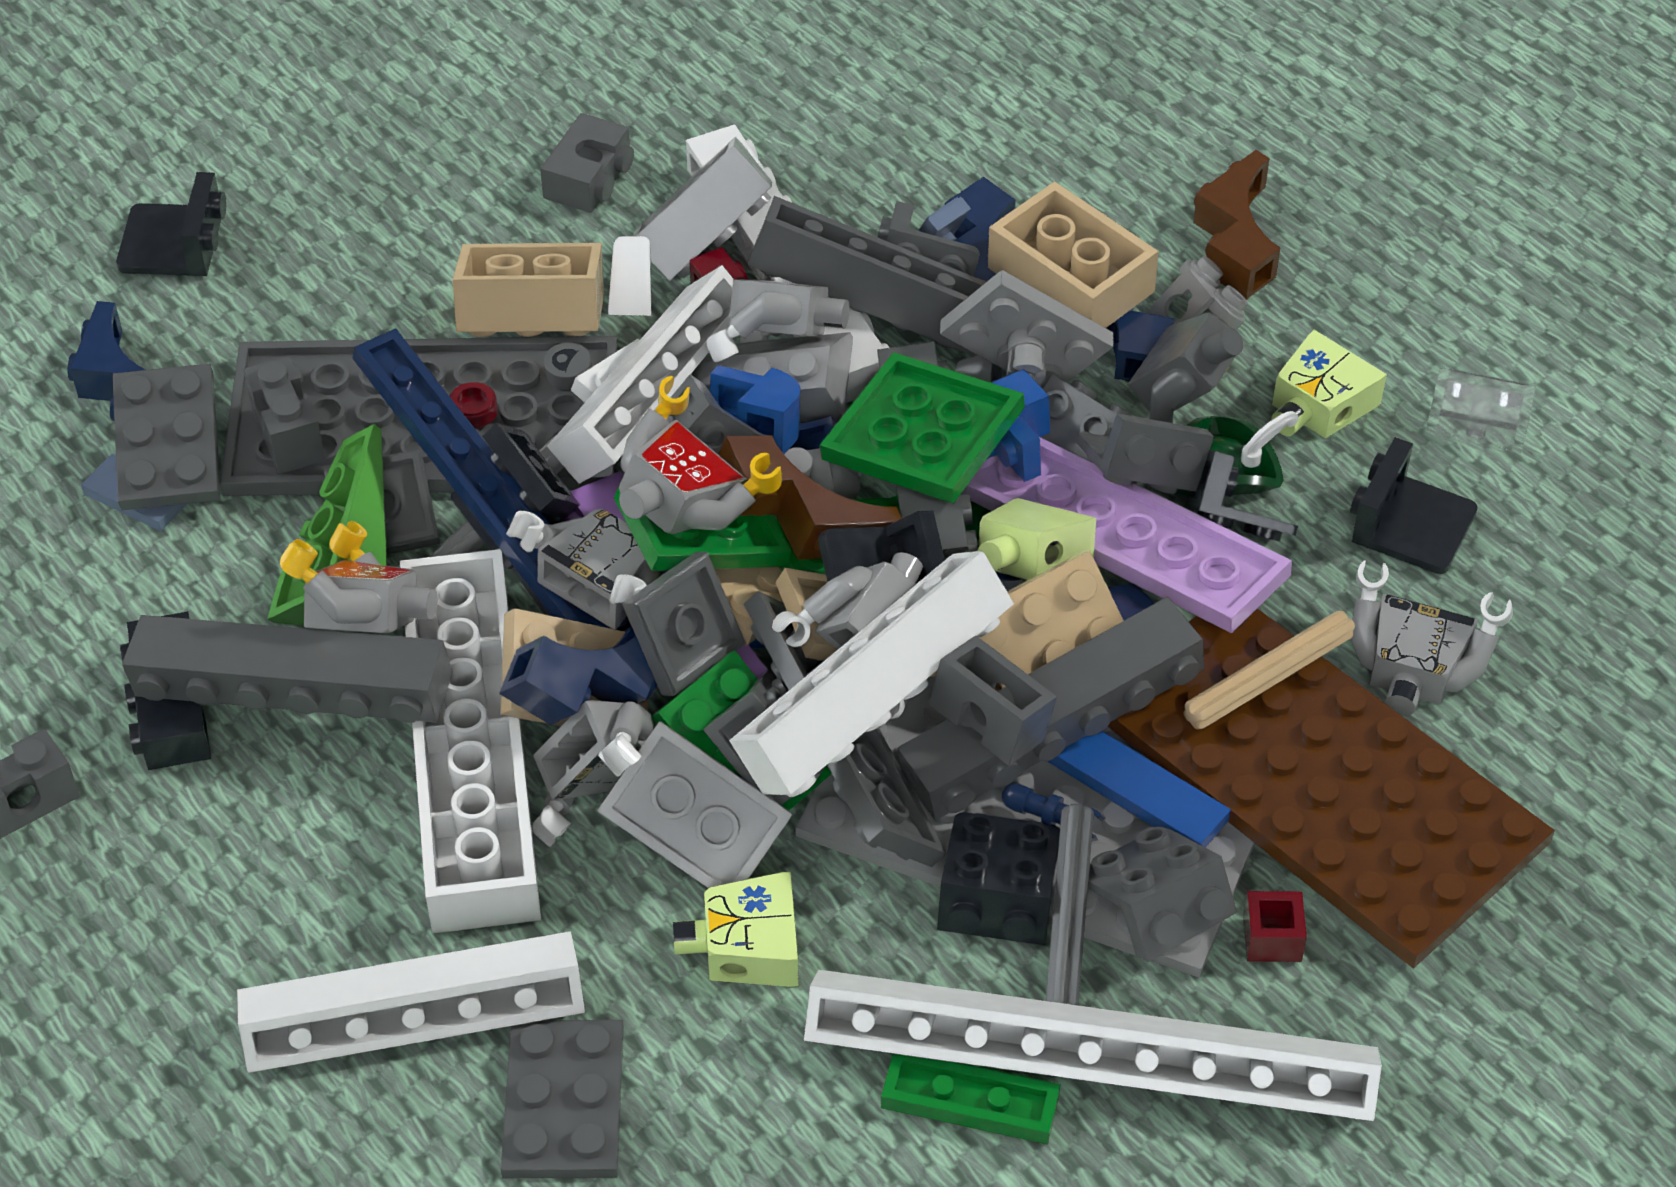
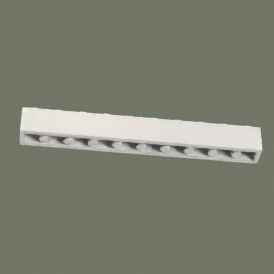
[804,970,1382,1121]

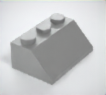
[633,136,772,281]
[692,332,853,422]

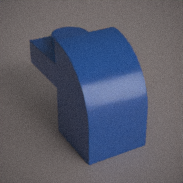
[710,365,800,454]
[987,369,1050,482]

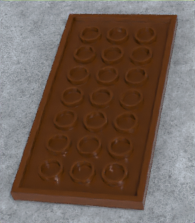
[1107,608,1555,969]

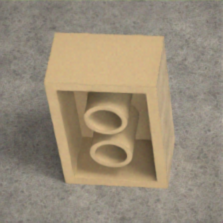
[988,181,1159,328]
[452,243,604,337]

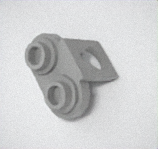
[1150,256,1248,330]

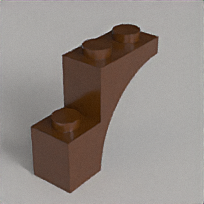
[1193,150,1281,300]
[718,435,902,560]

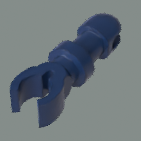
[1002,783,1106,842]

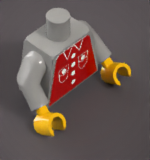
[619,376,782,534]
[280,521,438,633]

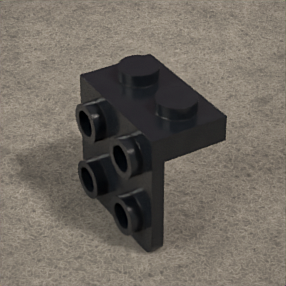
[116,172,226,276]
[1350,437,1478,574]
[818,511,945,584]
[937,812,1060,946]

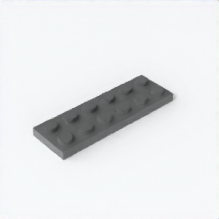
[744,591,947,867]

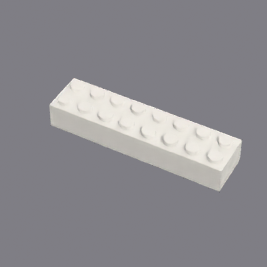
[400,549,541,934]

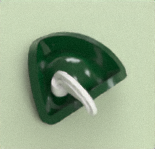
[1174,411,1299,496]

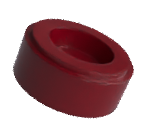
[449,382,498,429]

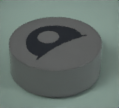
[543,343,592,389]

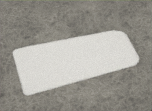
[608,236,651,316]

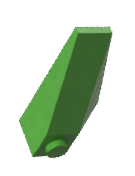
[267,424,387,626]

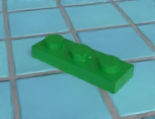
[881,1053,1061,1145]

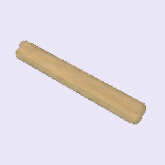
[1183,611,1355,729]

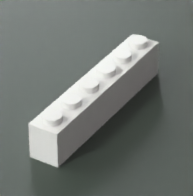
[547,265,733,484]
[729,551,1014,797]
[237,931,585,1073]

